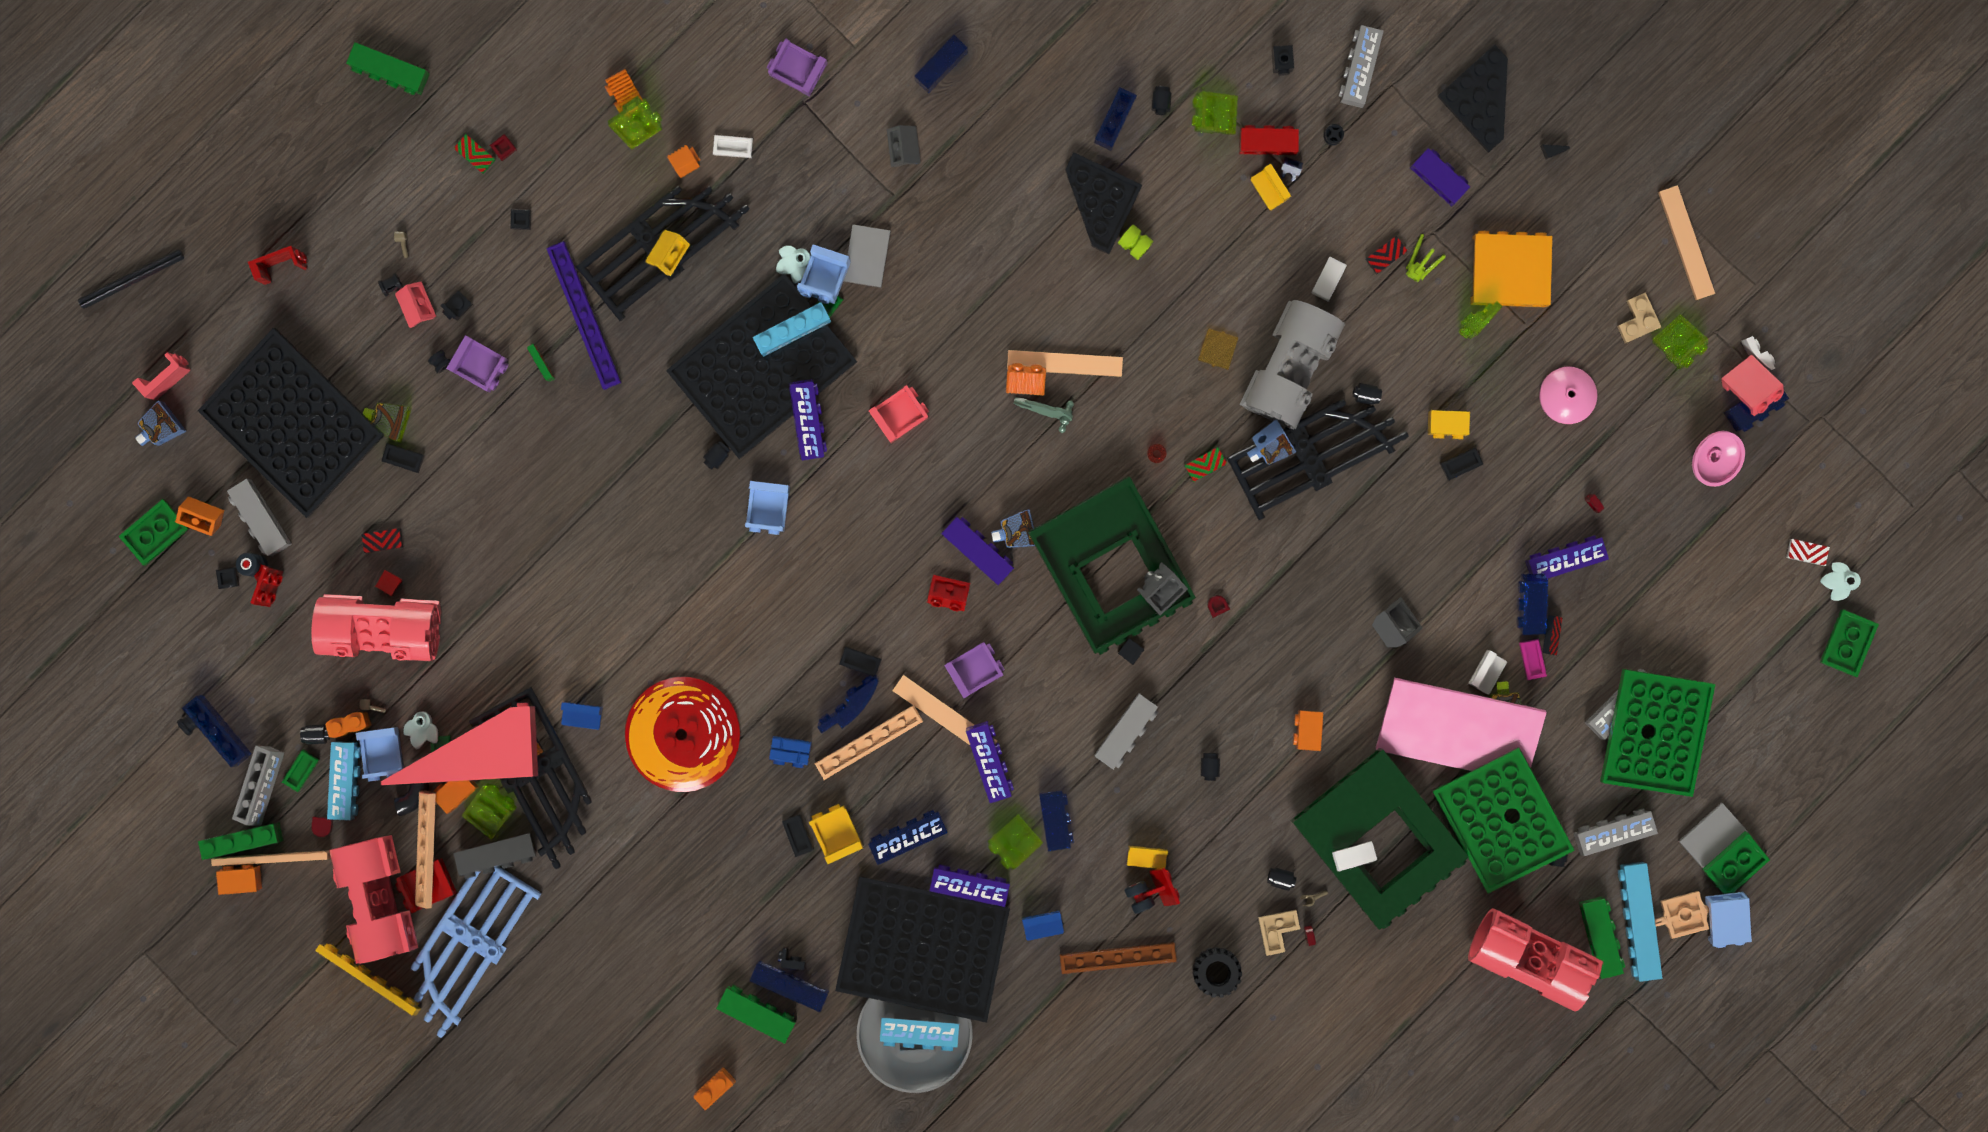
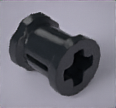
[378,273,403,297]

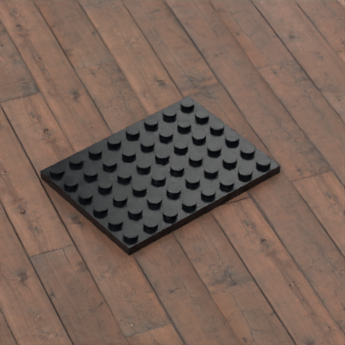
[666,274,857,460]
[198,328,385,518]
[835,877,1010,1023]

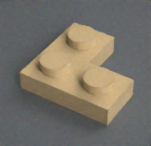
[1617,292,1661,343]
[1258,909,1300,956]

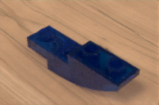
[817,674,879,733]

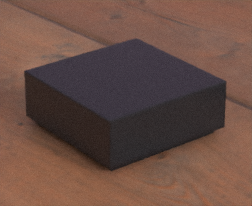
[510,209,531,230]
[216,567,239,589]
[1118,638,1144,665]

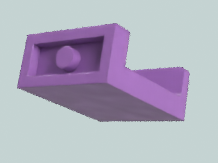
[767,38,828,97]
[446,335,509,393]
[944,642,1005,698]

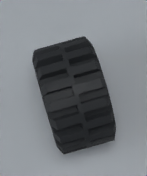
[1192,947,1242,998]

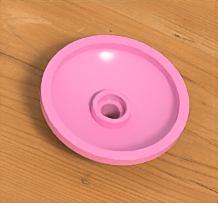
[1539,367,1597,424]
[1692,431,1745,487]

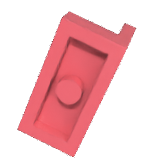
[395,282,436,328]

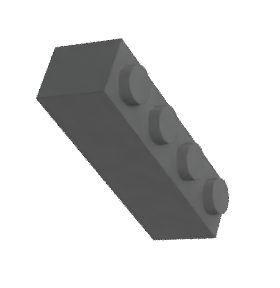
[453,833,537,879]

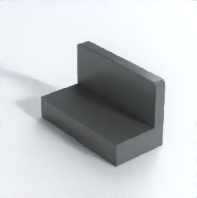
[887,125,920,167]

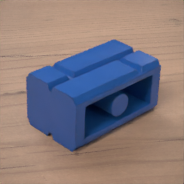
[769,736,812,768]

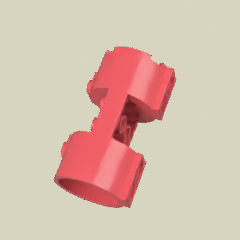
[311,594,441,661]
[329,835,419,964]
[1468,908,1603,1012]

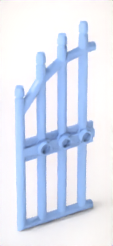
[411,867,542,1038]

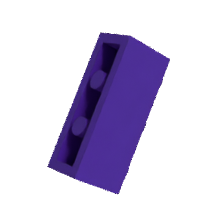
[1410,148,1470,207]

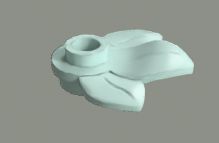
[776,246,811,283]
[1821,562,1861,601]
[404,711,438,749]

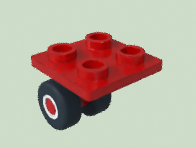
[236,553,283,607]
[1124,868,1180,914]

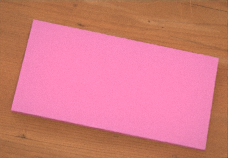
[1376,677,1547,771]

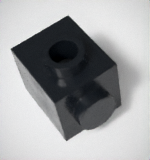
[1272,45,1294,76]

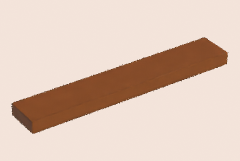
[1060,942,1177,974]

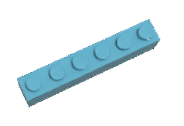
[1618,862,1663,982]

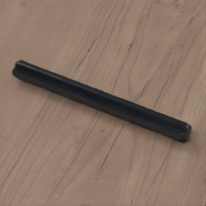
[78,249,184,308]

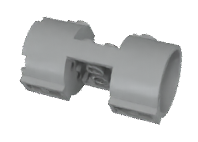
[1240,300,1345,429]

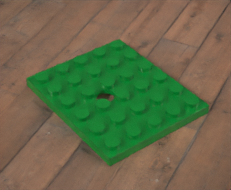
[1600,669,1716,797]
[1433,747,1575,893]

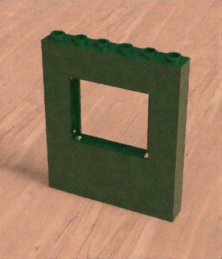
[1027,476,1196,655]
[1290,748,1469,930]

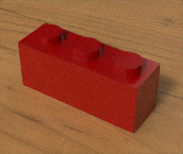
[1239,125,1299,155]

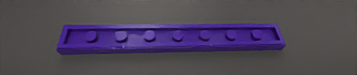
[546,241,621,390]

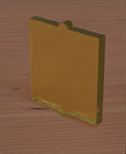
[1198,328,1238,370]

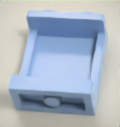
[797,245,851,304]
[745,481,790,535]
[356,727,404,782]
[1705,892,1752,948]

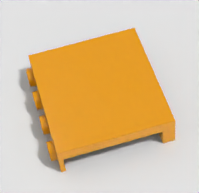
[1470,231,1552,307]

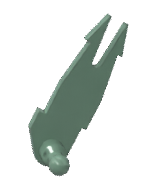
[1013,397,1074,433]

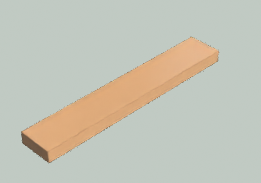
[1658,185,1715,300]
[1007,350,1123,377]
[893,675,997,745]
[814,705,923,780]
[415,791,436,909]
[211,850,331,866]

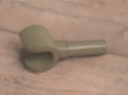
[394,232,409,258]
[359,699,386,713]
[1300,890,1328,906]

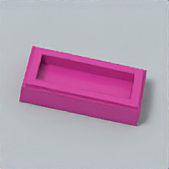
[1519,639,1547,680]

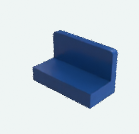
[561,702,603,730]
[1022,910,1064,941]

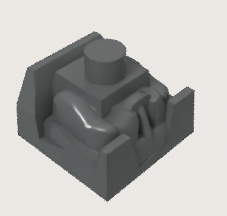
[1137,562,1188,615]
[1372,597,1423,647]

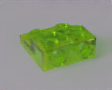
[1192,91,1238,135]
[608,96,662,150]
[1458,302,1503,339]
[1652,314,1708,370]
[462,783,517,840]
[987,814,1043,870]

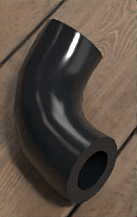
[394,783,429,816]

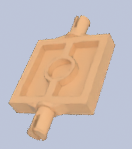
[1655,891,1709,939]

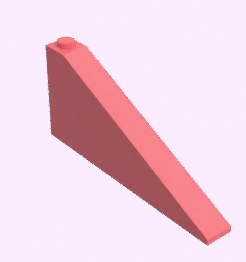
[381,703,538,785]

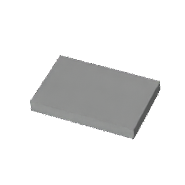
[844,225,891,288]
[1678,803,1748,868]

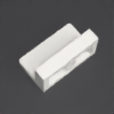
[1468,650,1507,694]

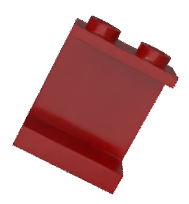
[248,246,308,285]
[396,858,457,914]

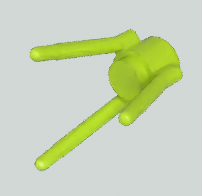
[1406,234,1446,282]

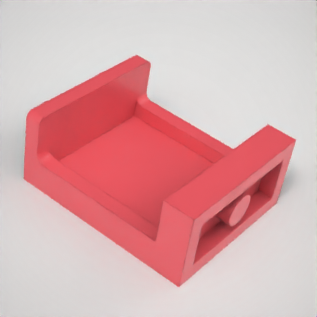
[132,352,191,401]
[1722,355,1784,416]
[869,385,929,443]

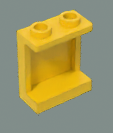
[809,804,864,864]

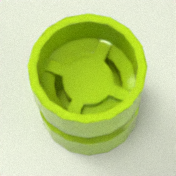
[1118,224,1154,260]

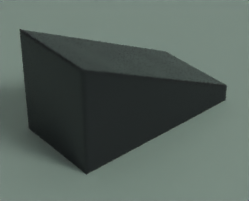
[1540,144,1570,159]

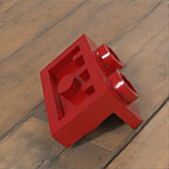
[927,575,971,611]

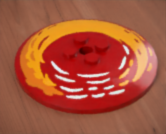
[625,677,740,792]

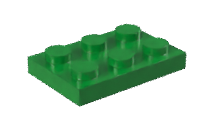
[119,499,189,566]
[1820,609,1879,677]
[1702,831,1770,894]

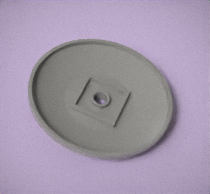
[857,998,973,1093]

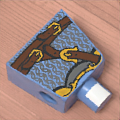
[135,401,186,446]
[1247,419,1296,464]
[991,509,1035,548]

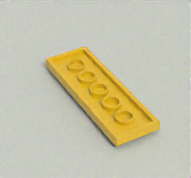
[315,943,421,1016]

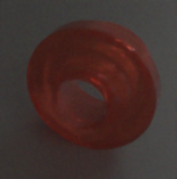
[1147,444,1166,463]

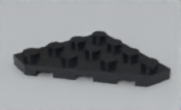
[1437,45,1508,153]
[1065,152,1142,255]

